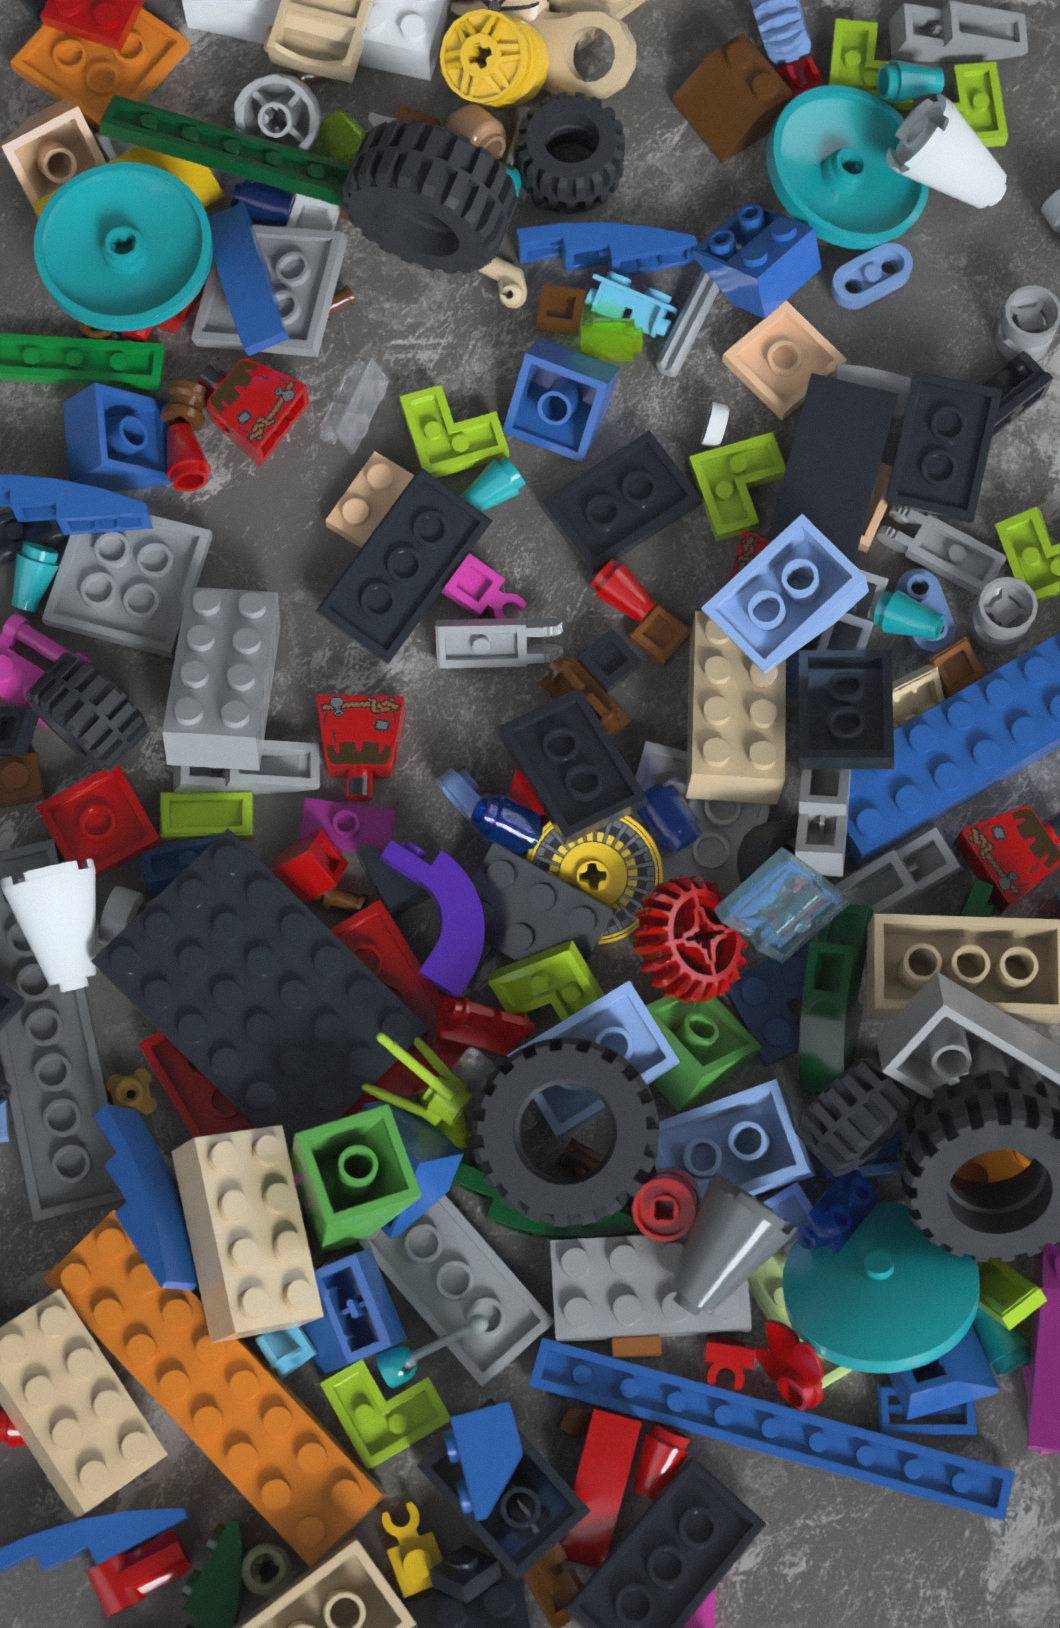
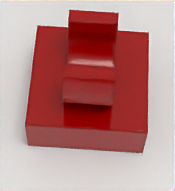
[774,56,825,98]
[703,1335,756,1390]

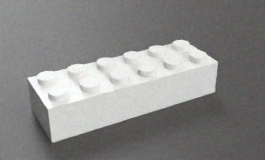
[182,0,451,81]

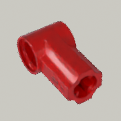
[86,1530,193,1618]

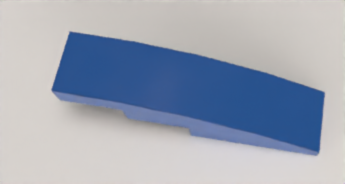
[208,202,290,356]
[516,222,697,277]
[0,474,153,535]
[94,1104,198,1290]
[0,1508,193,1574]

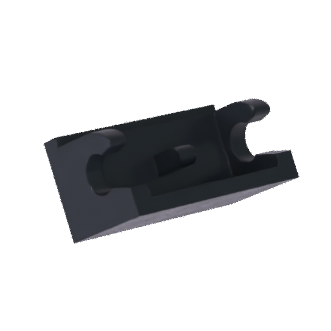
[982,351,1053,438]

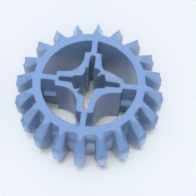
[750,0,811,64]

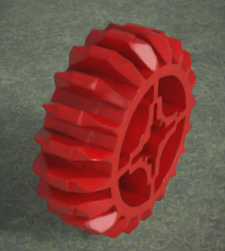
[630,876,749,1003]

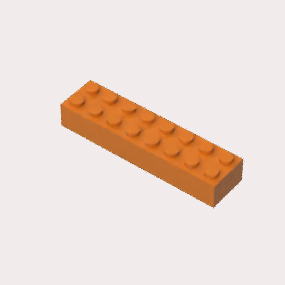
[43,1209,388,1567]

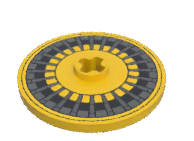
[527,815,663,944]

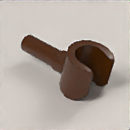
[557,1407,591,1440]

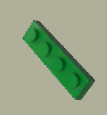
[0,333,166,391]

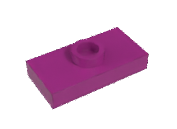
[298,798,396,853]

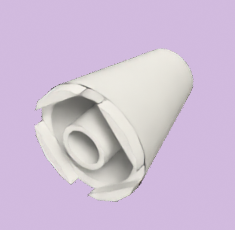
[886,94,1006,209]
[0,859,96,993]

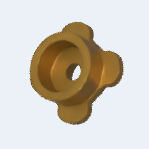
[106,1069,157,1115]

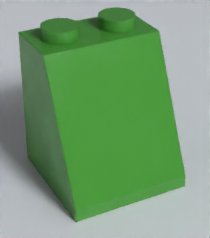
[290,1104,422,1255]

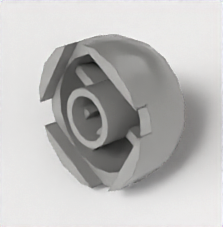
[234,73,322,151]

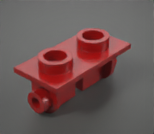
[438,993,535,1057]

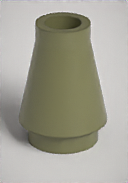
[242,1544,292,1596]

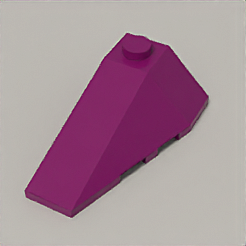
[1026,1243,1060,1453]

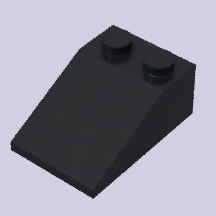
[417,1397,591,1581]

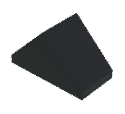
[358,844,432,918]

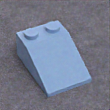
[701,514,869,674]
[507,981,680,1142]
[654,1079,816,1205]

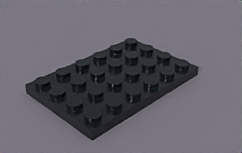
[91,828,429,1159]

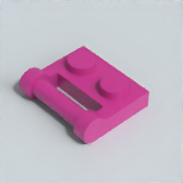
[0,613,92,729]

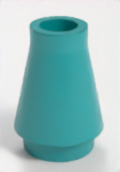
[877,59,944,104]
[459,456,526,512]
[11,542,60,612]
[873,590,945,641]
[973,1307,1030,1377]

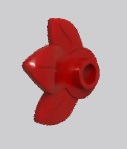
[755,1319,824,1411]

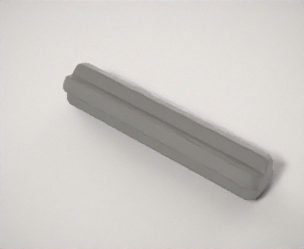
[656,268,720,378]

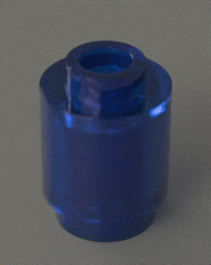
[231,179,297,227]
[636,783,703,854]
[470,793,543,854]

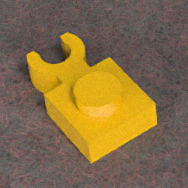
[382,1502,444,1598]

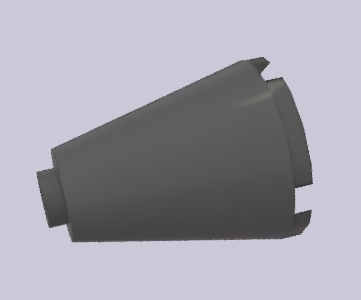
[670,1172,797,1316]

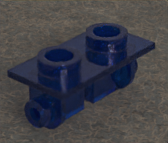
[798,1168,880,1255]

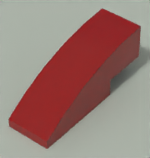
[559,1409,642,1569]

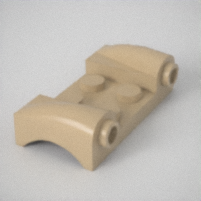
[264,0,374,83]

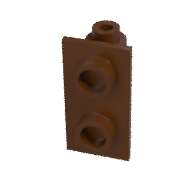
[537,655,631,738]
[523,1542,583,1628]

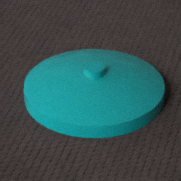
[766,85,929,249]
[34,162,213,332]
[782,1202,980,1373]

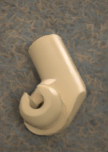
[478,256,528,308]

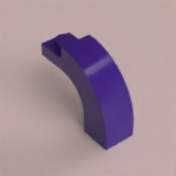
[379,839,485,998]

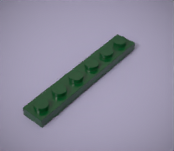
[99,94,351,207]

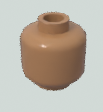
[445,104,506,161]

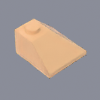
[0,97,106,219]

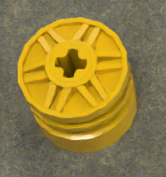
[440,9,549,109]

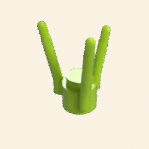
[362,1032,473,1127]

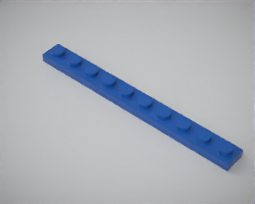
[529,1338,1015,1521]

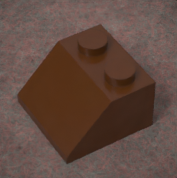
[672,32,794,164]

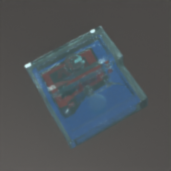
[714,847,850,963]

